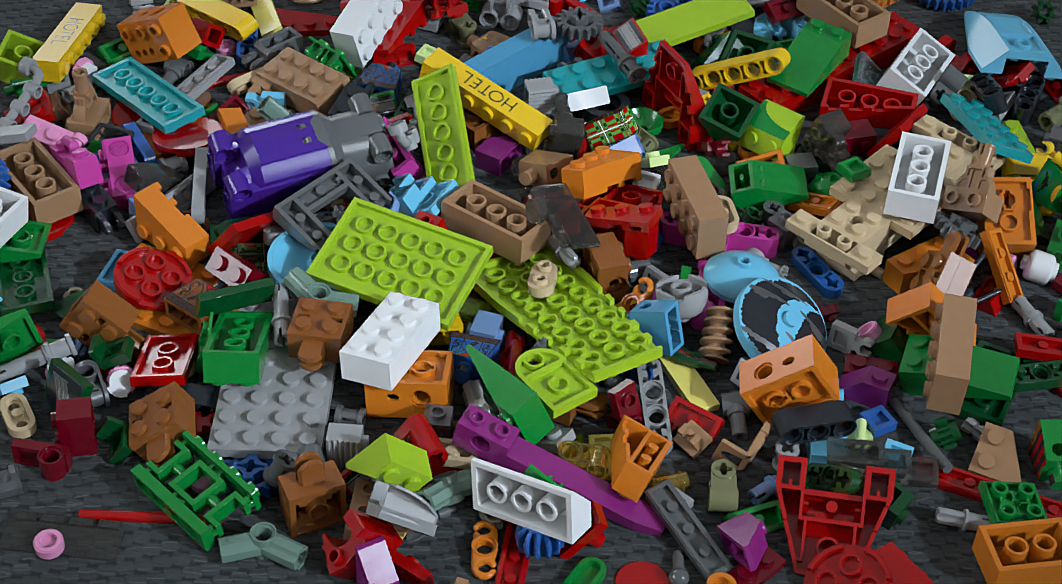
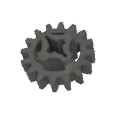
[555,6,603,41]
[933,211,983,250]

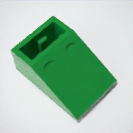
[728,160,809,211]

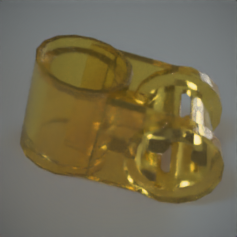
[557,440,611,481]

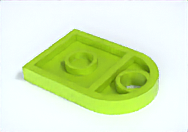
[515,348,598,419]

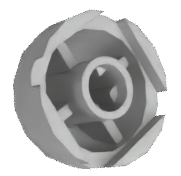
[655,274,708,322]

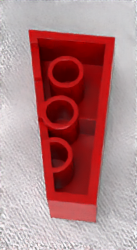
[818,76,919,128]

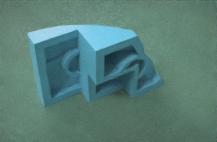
[389,173,459,217]

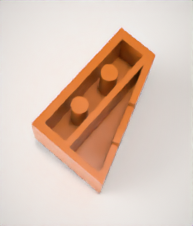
[561,146,642,200]
[133,182,210,267]
[882,235,975,295]
[886,282,977,346]
[610,414,673,503]

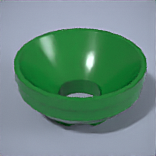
[629,107,664,136]
[808,172,843,196]

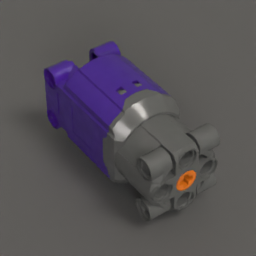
[207,93,394,220]

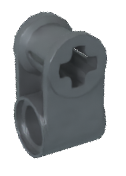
[74,360,111,407]

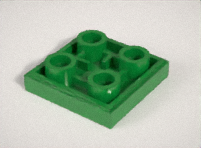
[978,481,1048,524]

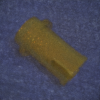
[652,470,690,492]

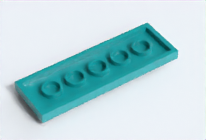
[542,40,661,109]
[92,57,206,134]
[939,93,1034,164]

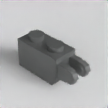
[241,26,304,71]

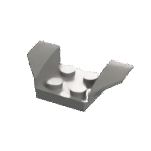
[366,478,438,537]

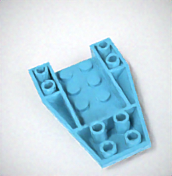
[964,11,1062,80]

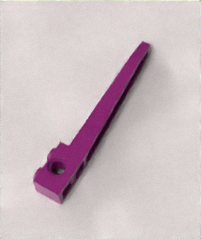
[451,404,665,537]

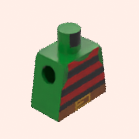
[1026,419,1062,490]

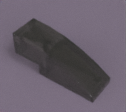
[124,163,187,194]

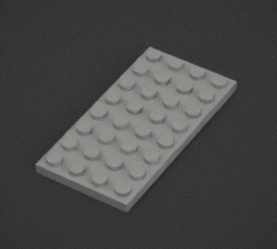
[207,298,337,459]

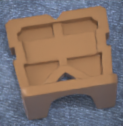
[711,421,772,472]

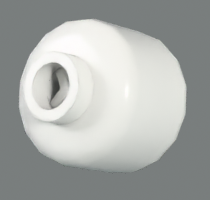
[1019,249,1059,285]

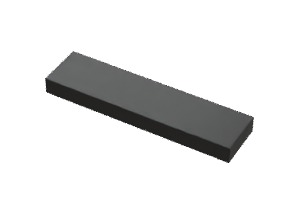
[644,479,734,582]

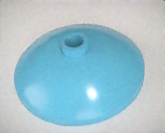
[703,250,779,304]

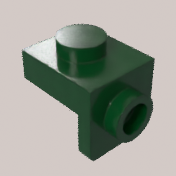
[88,334,135,371]
[96,416,134,465]
[881,482,915,530]

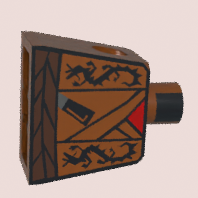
[164,279,228,334]

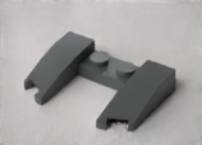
[272,157,392,253]

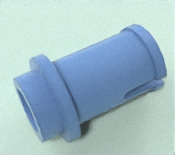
[746,475,777,506]

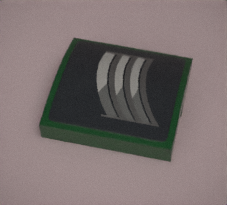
[46,358,94,411]

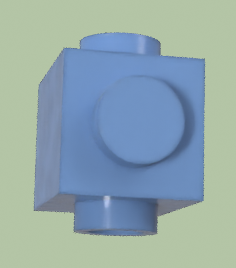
[466,310,506,346]

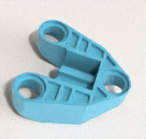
[753,12,808,40]

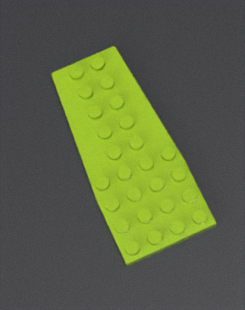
[473,244,663,383]

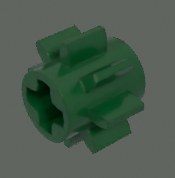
[628,0,650,18]
[1030,0,1058,25]
[737,206,764,225]
[928,416,962,451]

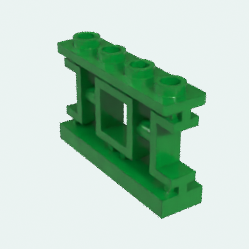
[130,430,261,552]

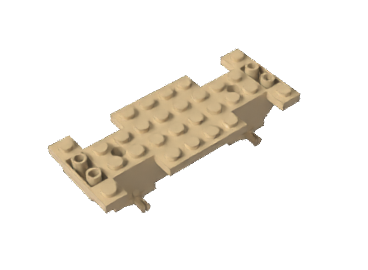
[785,114,1006,281]

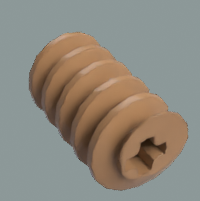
[698,306,735,365]

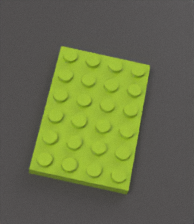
[306,197,493,331]

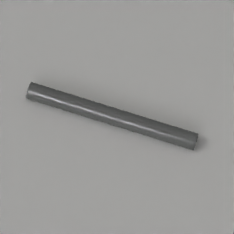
[889,397,953,473]

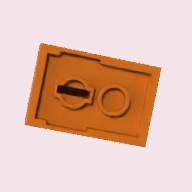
[116,2,202,64]
[976,177,1037,261]
[739,334,840,425]
[364,350,455,419]

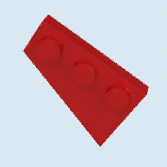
[276,8,339,37]
[583,202,663,233]

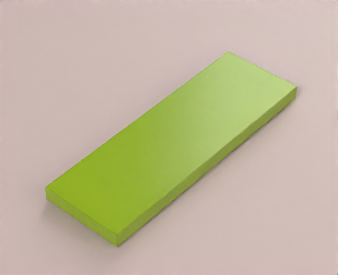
[636,0,755,46]
[411,63,475,190]

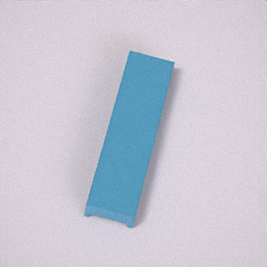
[464,16,569,92]

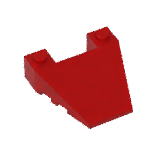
[340,0,431,54]
[642,39,713,152]
[555,183,663,261]
[775,454,896,575]

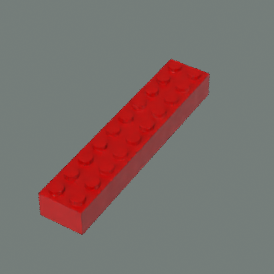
[738,11,920,113]

